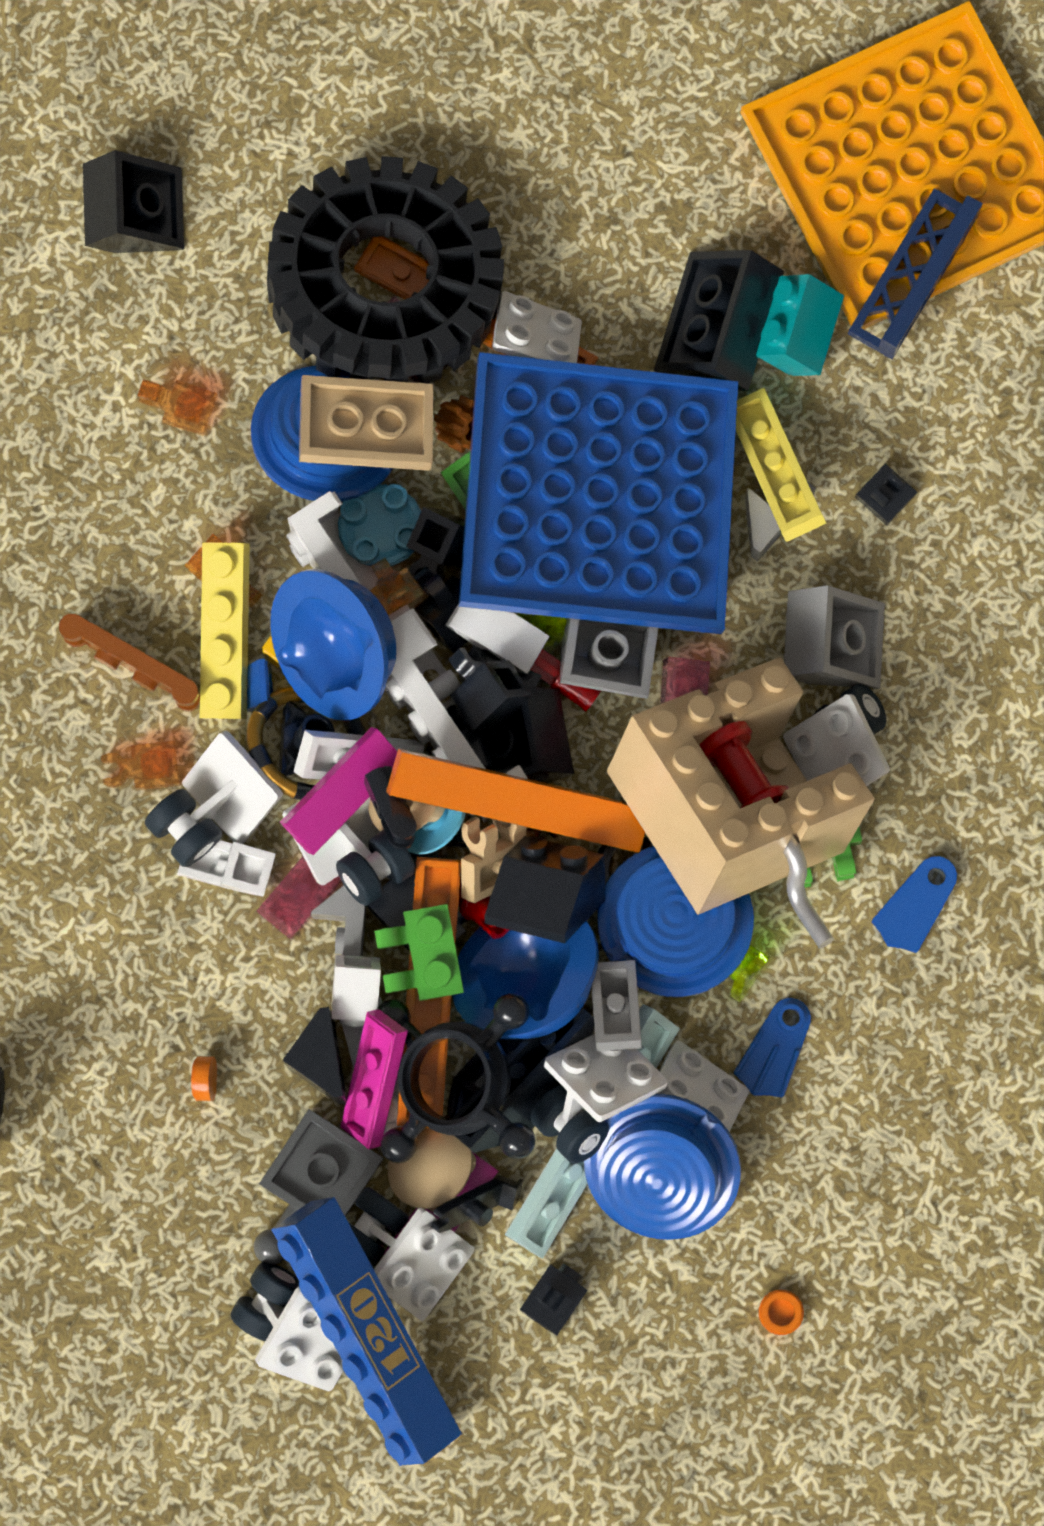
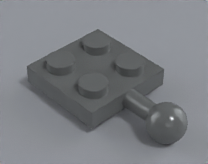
[254,1109,384,1265]

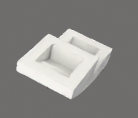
[446,603,549,674]
[177,840,276,897]

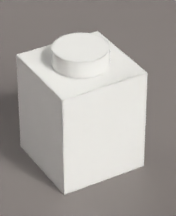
[331,955,381,1027]

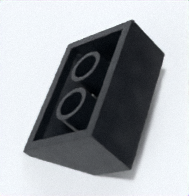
[654,250,785,391]

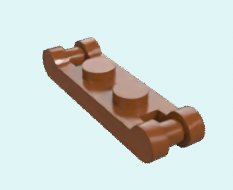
[59,614,200,712]

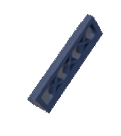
[848,188,983,360]

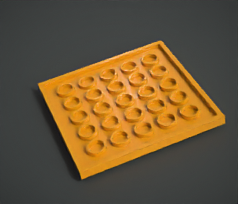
[740,1,1044,329]

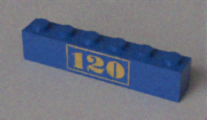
[271,1197,462,1466]

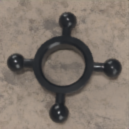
[378,993,536,1163]

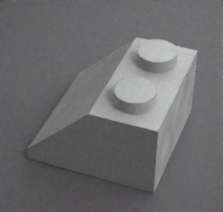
[784,585,885,689]
[560,618,658,699]

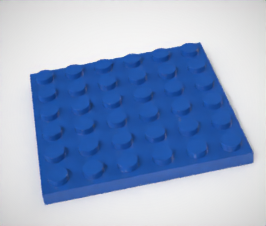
[459,352,738,634]

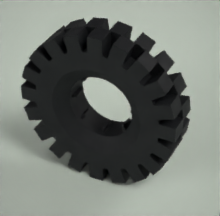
[267,156,504,384]

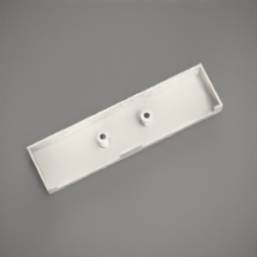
[286,491,528,823]

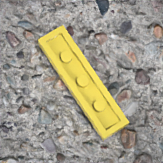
[736,388,826,542]
[200,543,250,719]

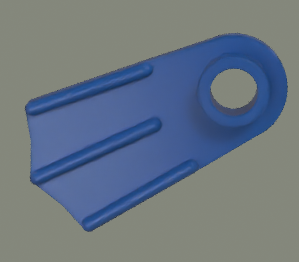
[872,856,957,953]
[733,998,811,1098]

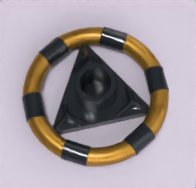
[247,686,366,800]

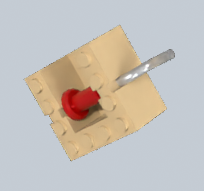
[607,657,875,948]

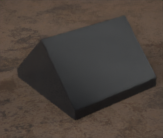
[282,1006,347,1105]

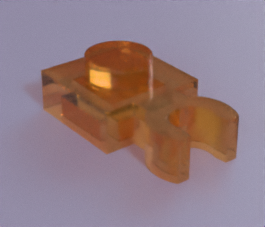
[101,740,180,791]

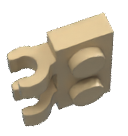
[461,817,535,903]

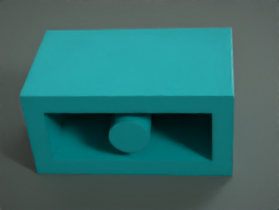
[756,274,844,376]

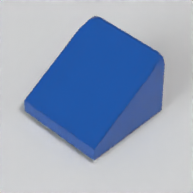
[247,659,274,712]

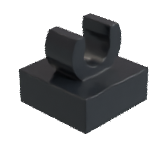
[855,463,917,526]

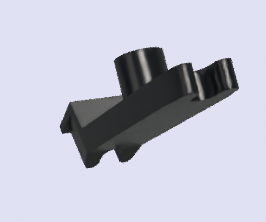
[431,1175,523,1233]

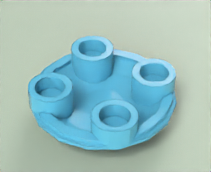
[338,484,421,568]

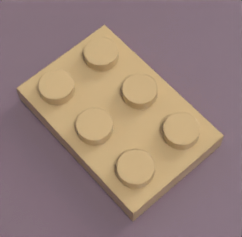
[299,375,433,471]

